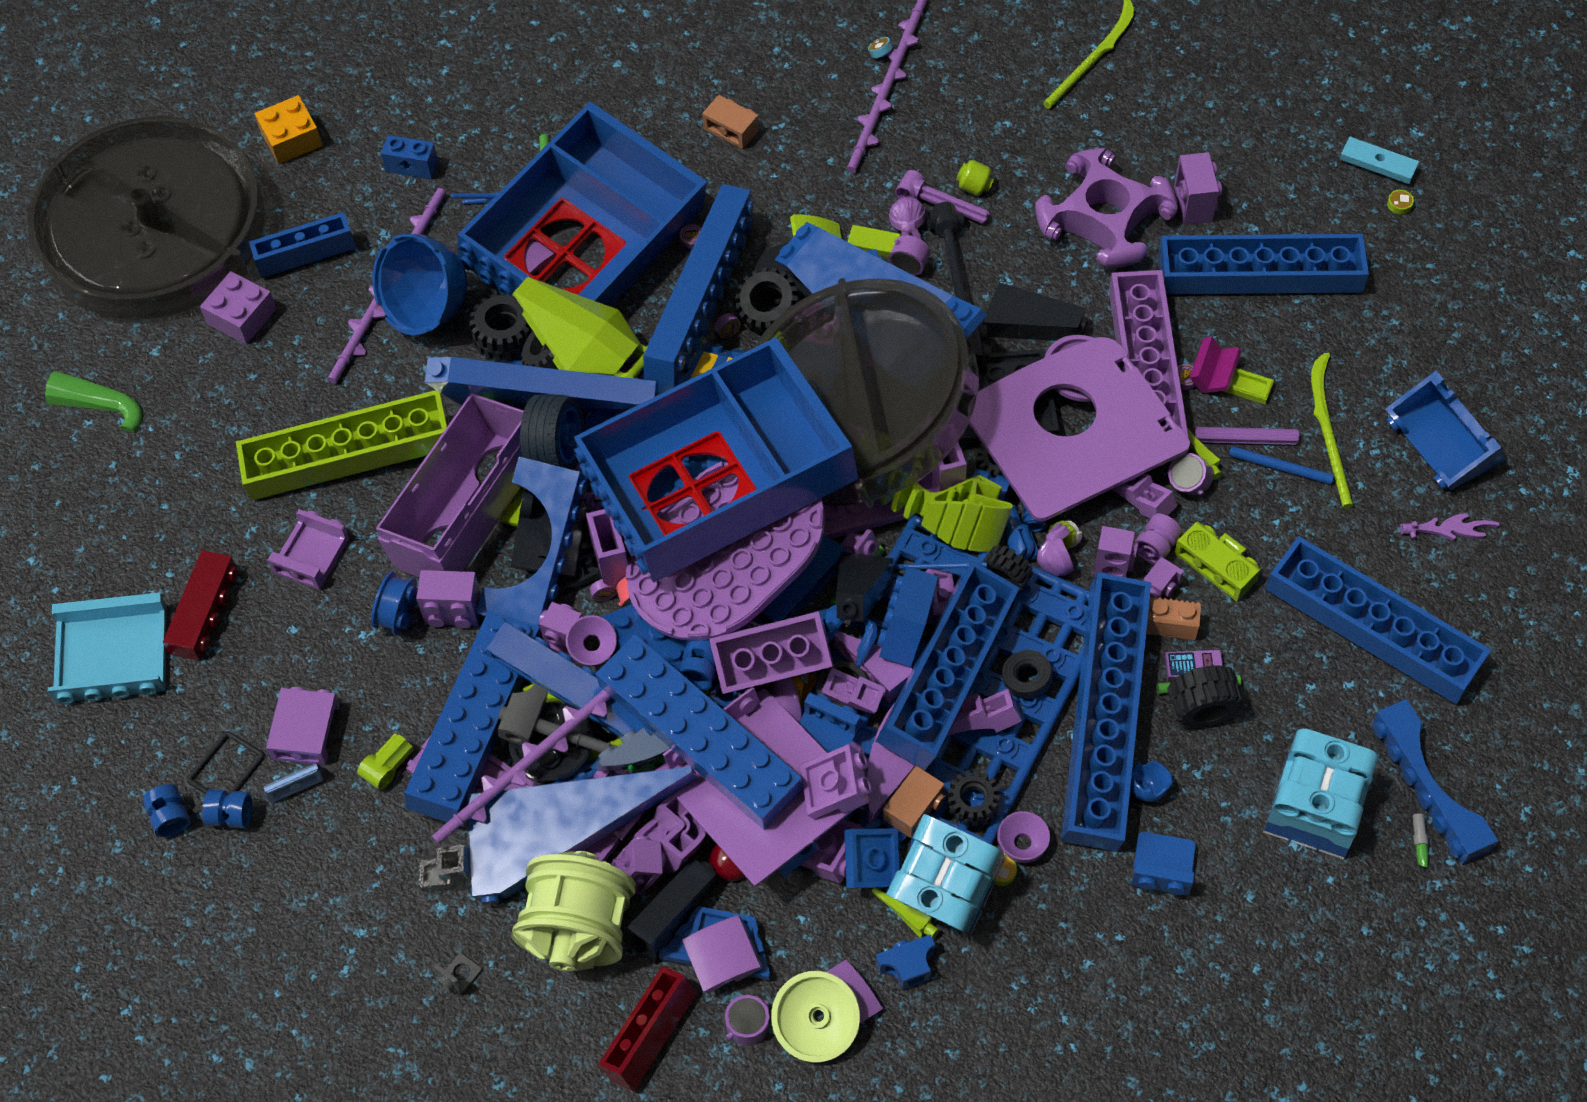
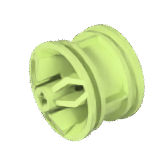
[511,851,636,971]

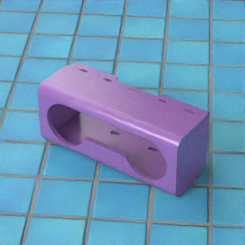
[376,393,524,578]

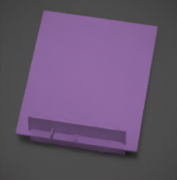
[655,687,869,887]

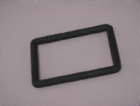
[187,731,264,795]

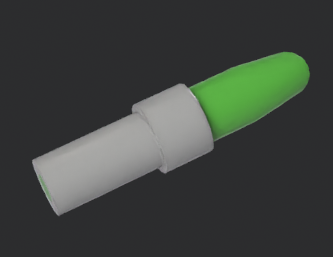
[1413,814,1429,867]

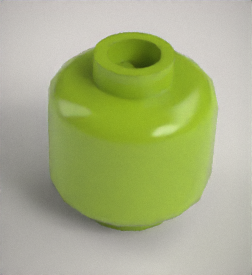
[956,160,994,196]

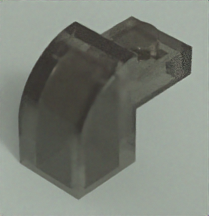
[419,844,472,892]

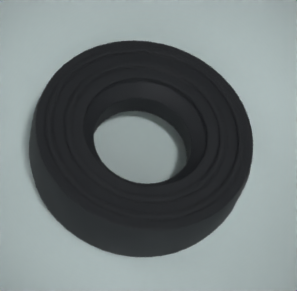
[1002,650,1053,699]

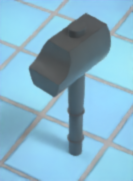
[498,684,618,753]

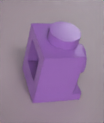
[1143,557,1184,599]

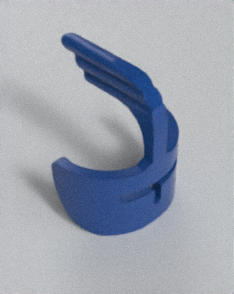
[825,604,877,667]

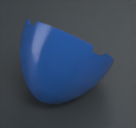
[372,234,468,335]

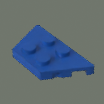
[659,906,770,981]

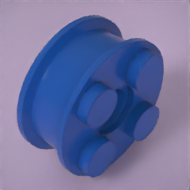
[371,571,418,635]

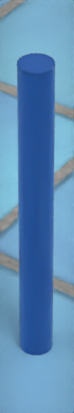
[1229,446,1334,485]

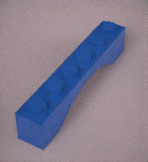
[1372,699,1498,865]

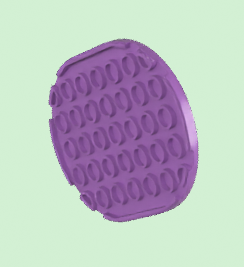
[626,461,825,641]

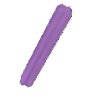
[1195,427,1299,445]

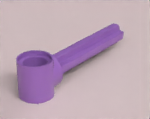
[895,170,989,224]

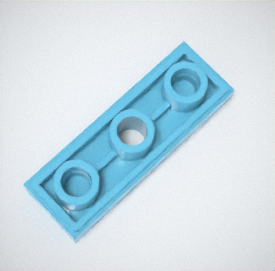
[1340,137,1419,184]

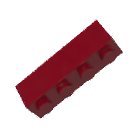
[163,550,238,661]
[598,966,697,1092]

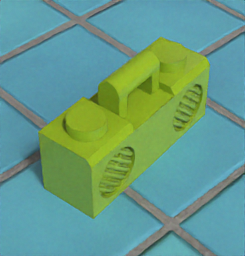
[1174,521,1261,602]

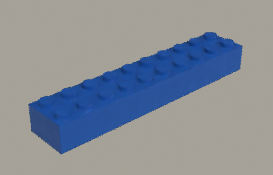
[643,184,754,395]
[1061,572,1151,851]

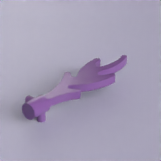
[1400,513,1500,541]

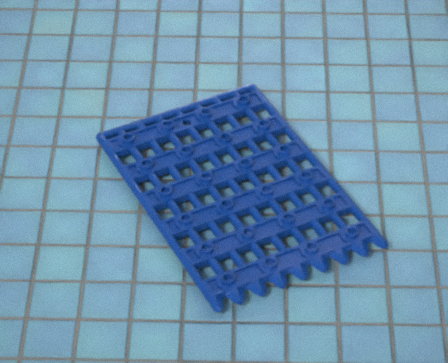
[801,515,1090,849]

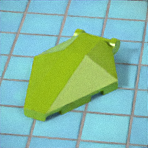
[512,277,647,379]

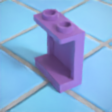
[268,509,350,590]
[266,687,340,765]

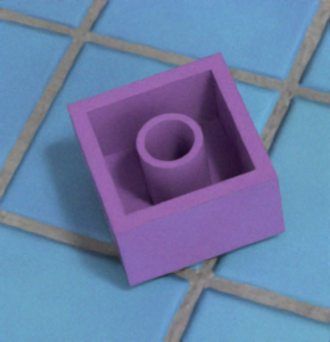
[1174,152,1222,225]
[200,271,277,344]
[416,570,481,628]

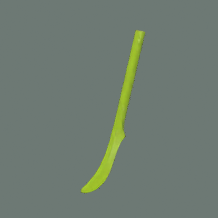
[1043,0,1134,109]
[1311,353,1353,509]

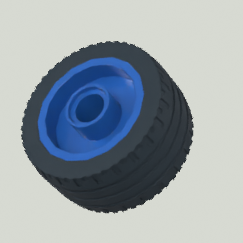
[520,394,584,470]

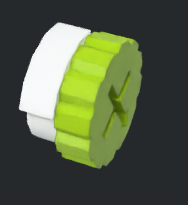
[1049,520,1082,550]

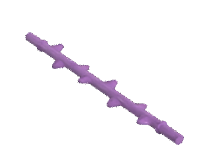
[847,0,927,173]
[327,188,446,384]
[432,690,611,845]

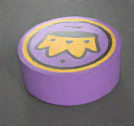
[679,224,702,249]
[714,313,741,338]
[1177,364,1196,390]
[590,579,617,602]

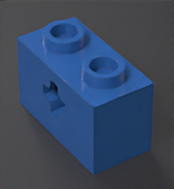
[381,135,438,179]

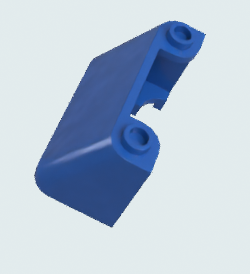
[1385,370,1507,490]

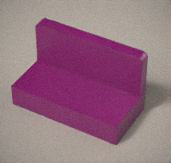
[1190,336,1241,393]

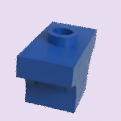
[876,934,935,991]

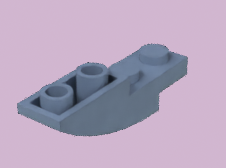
[595,728,670,771]

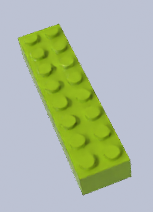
[236,390,449,501]

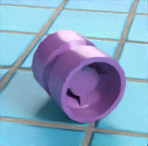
[1134,513,1182,564]

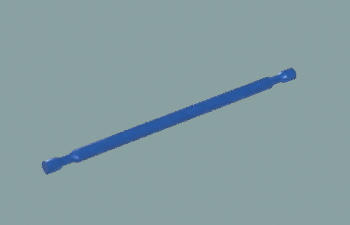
[893,562,988,570]

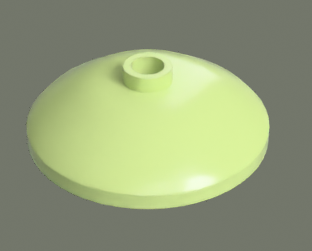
[771,971,861,1062]

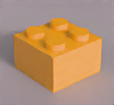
[254,95,322,164]

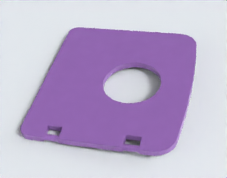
[965,337,1190,521]

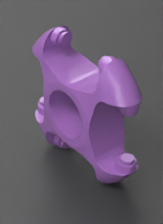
[1035,148,1178,268]

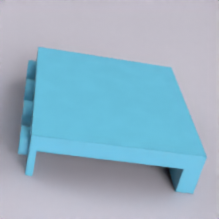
[48,593,167,704]

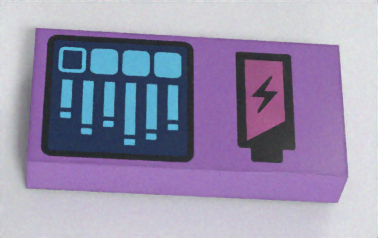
[1164,650,1222,681]

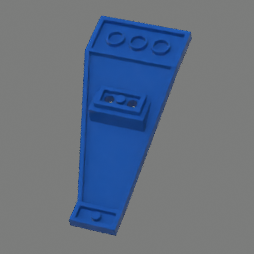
[775,222,987,394]

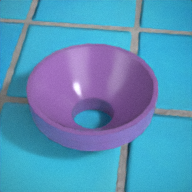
[566,615,617,666]
[997,811,1050,863]

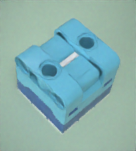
[1263,729,1378,859]
[886,814,1006,934]

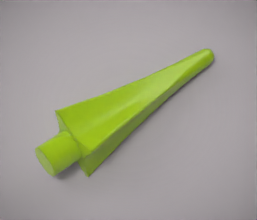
[1187,428,1222,480]
[872,888,939,939]

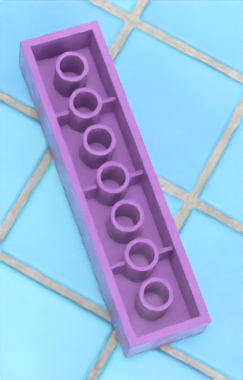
[1109,270,1189,439]

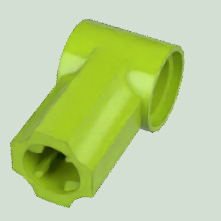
[357,734,414,790]

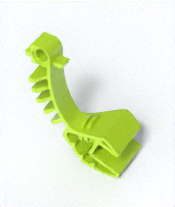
[853,434,1013,552]

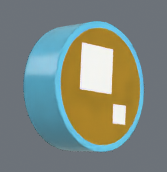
[868,37,893,58]

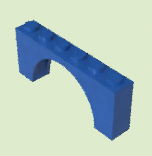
[476,456,587,630]

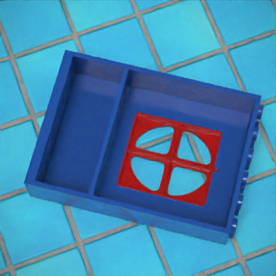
[458,101,707,307]
[573,337,859,583]

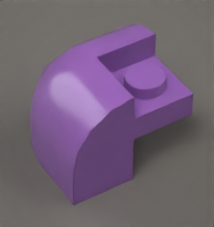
[633,794,705,873]

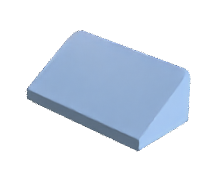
[264,763,323,803]

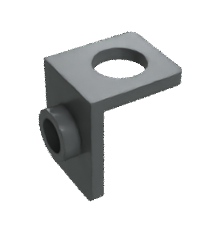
[433,953,482,996]

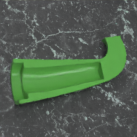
[45,371,143,433]

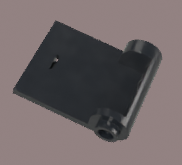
[511,489,592,578]

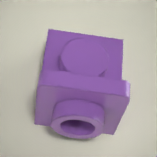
[840,529,879,556]

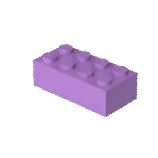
[709,611,834,694]

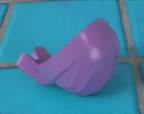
[889,197,926,239]
[1037,522,1074,577]

